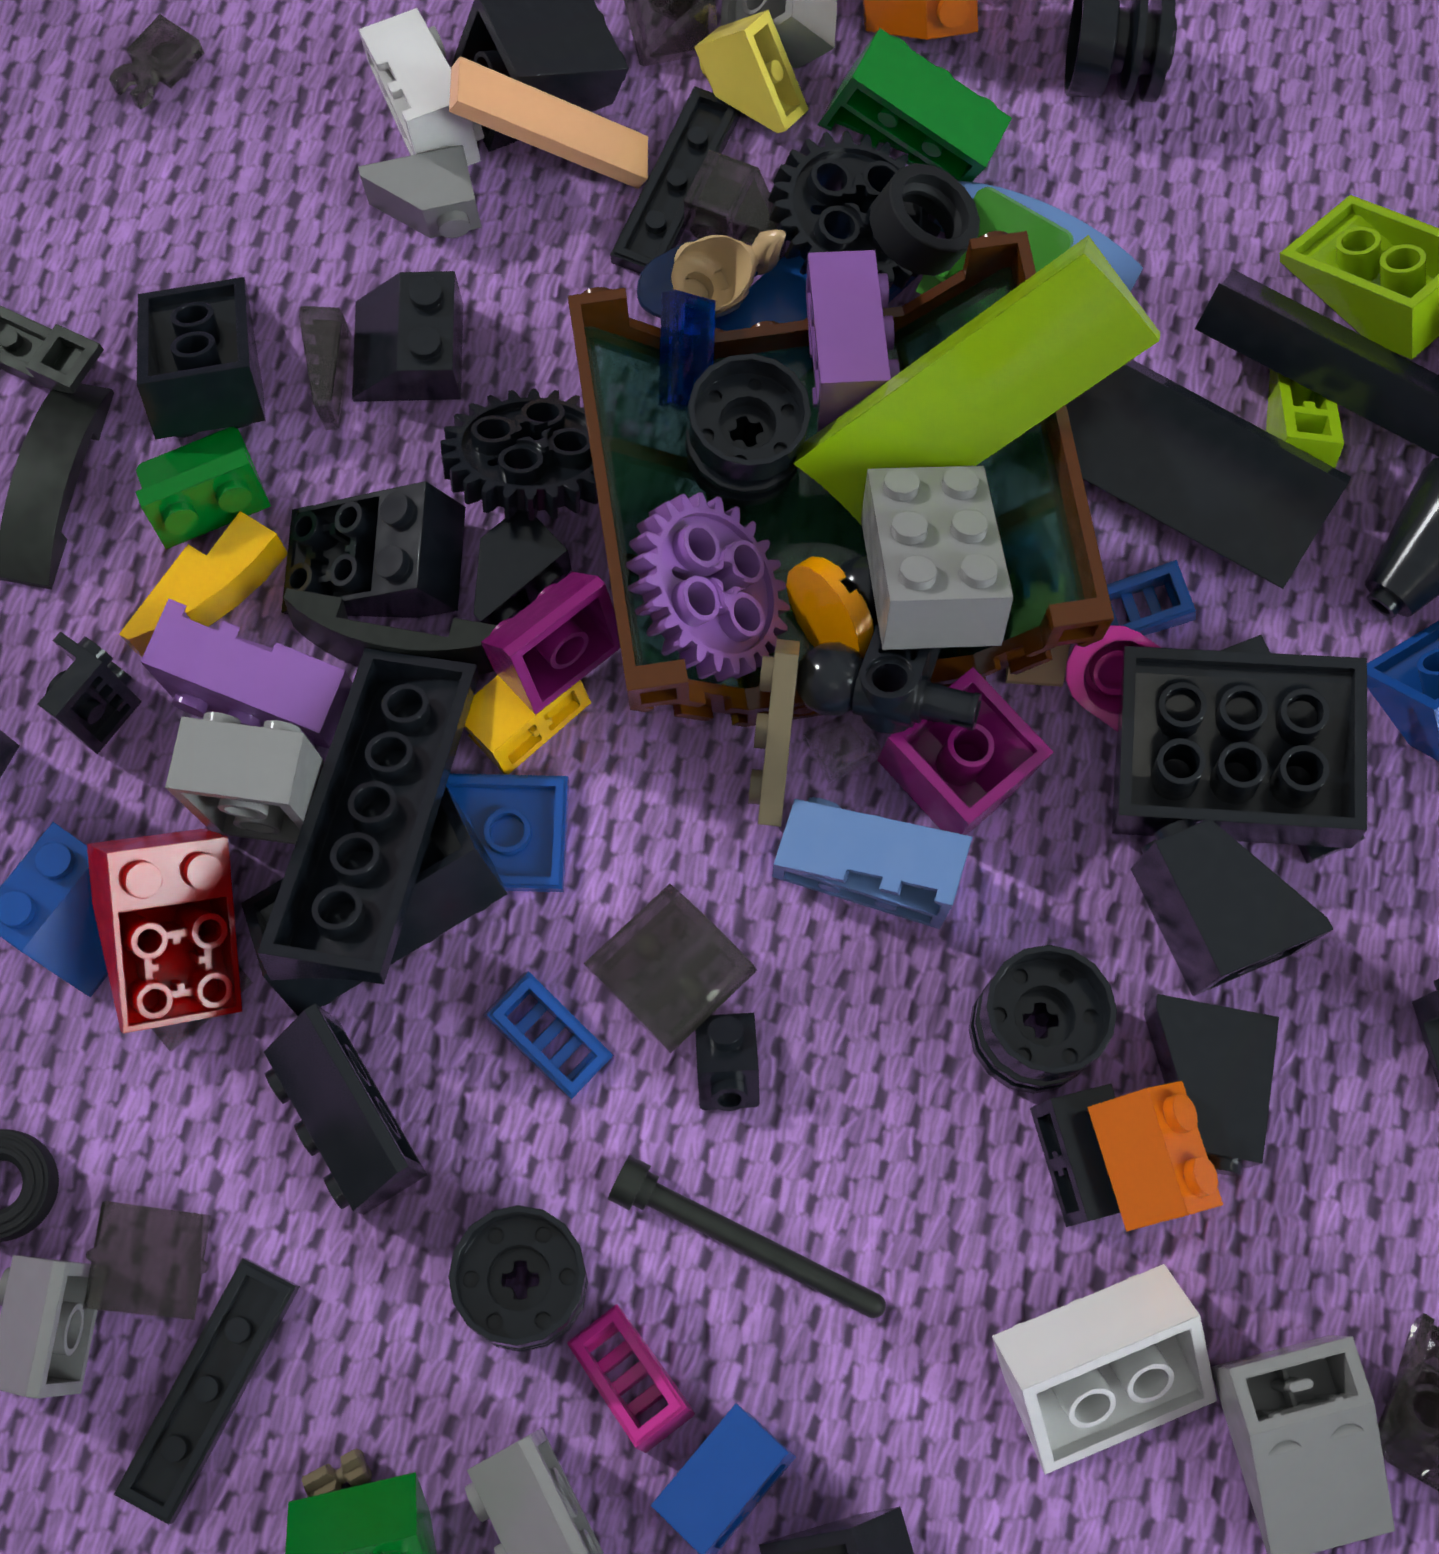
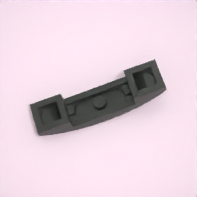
[0,305,104,393]
[0,383,114,590]
[284,588,497,675]

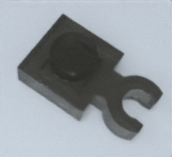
[109,14,204,109]

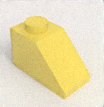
[694,10,809,134]

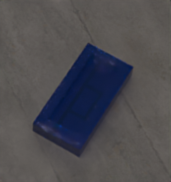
[659,290,716,411]

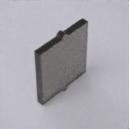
[83,1201,211,1320]

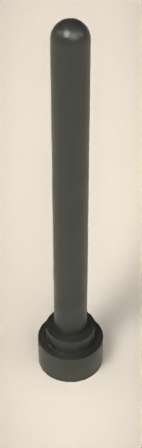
[607,1155,886,1318]

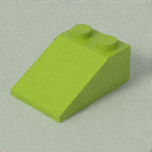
[1279,195,1439,360]

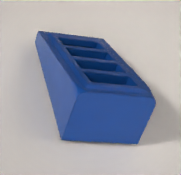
[1068,560,1196,635]
[483,971,614,1099]

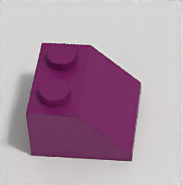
[481,572,620,715]
[877,667,1054,835]

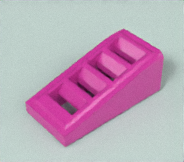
[567,1304,695,1453]

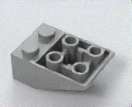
[1211,1335,1395,1554]

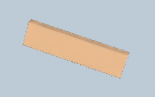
[449,56,648,189]

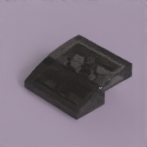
[584,883,757,1054]

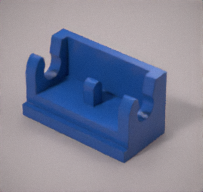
[650,1403,796,1554]

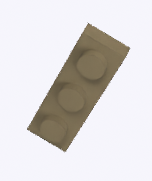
[748,639,800,827]

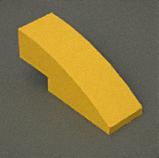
[119,511,288,657]

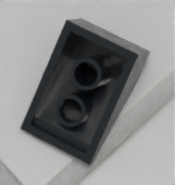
[137,277,265,440]

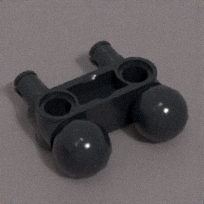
[796,555,1011,734]

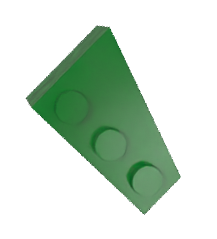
[818,28,1012,182]

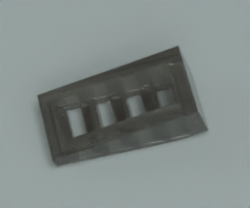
[299,306,352,431]

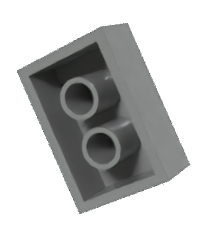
[861,466,1013,650]
[165,712,325,845]

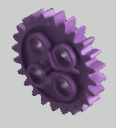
[626,492,790,682]

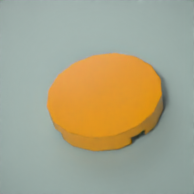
[786,556,874,659]

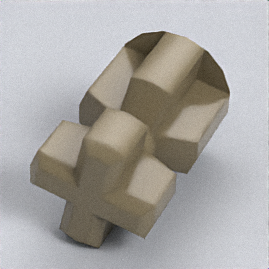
[302,1448,372,1497]

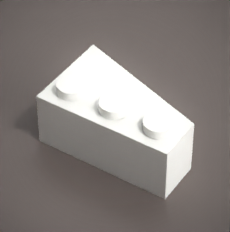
[359,8,484,166]

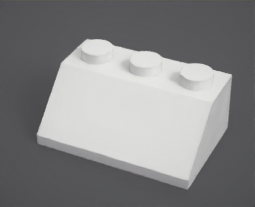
[992,1264,1217,1475]

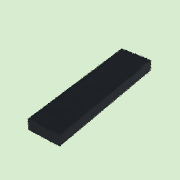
[610,86,742,274]
[114,1258,300,1525]

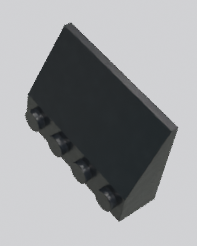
[1112,646,1367,848]

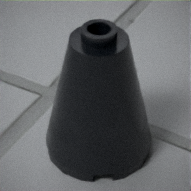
[1365,458,1439,618]

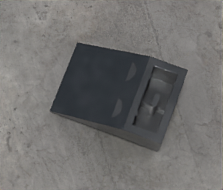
[281,481,466,618]

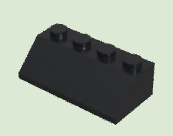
[241,786,507,1016]

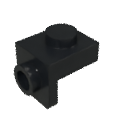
[695,1013,760,1111]

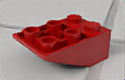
[87,828,242,1034]

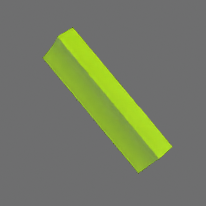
[793,235,1160,526]

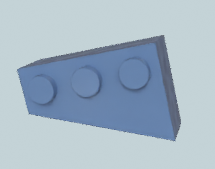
[772,797,973,929]

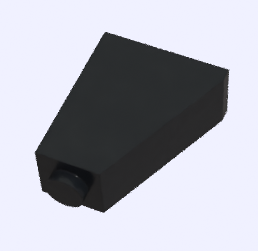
[1144,994,1279,1176]

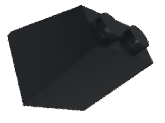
[451,0,629,152]
[1131,819,1333,996]

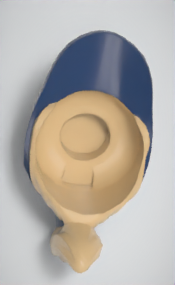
[637,229,786,324]

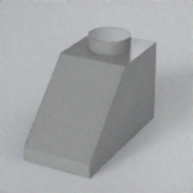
[358,145,482,238]

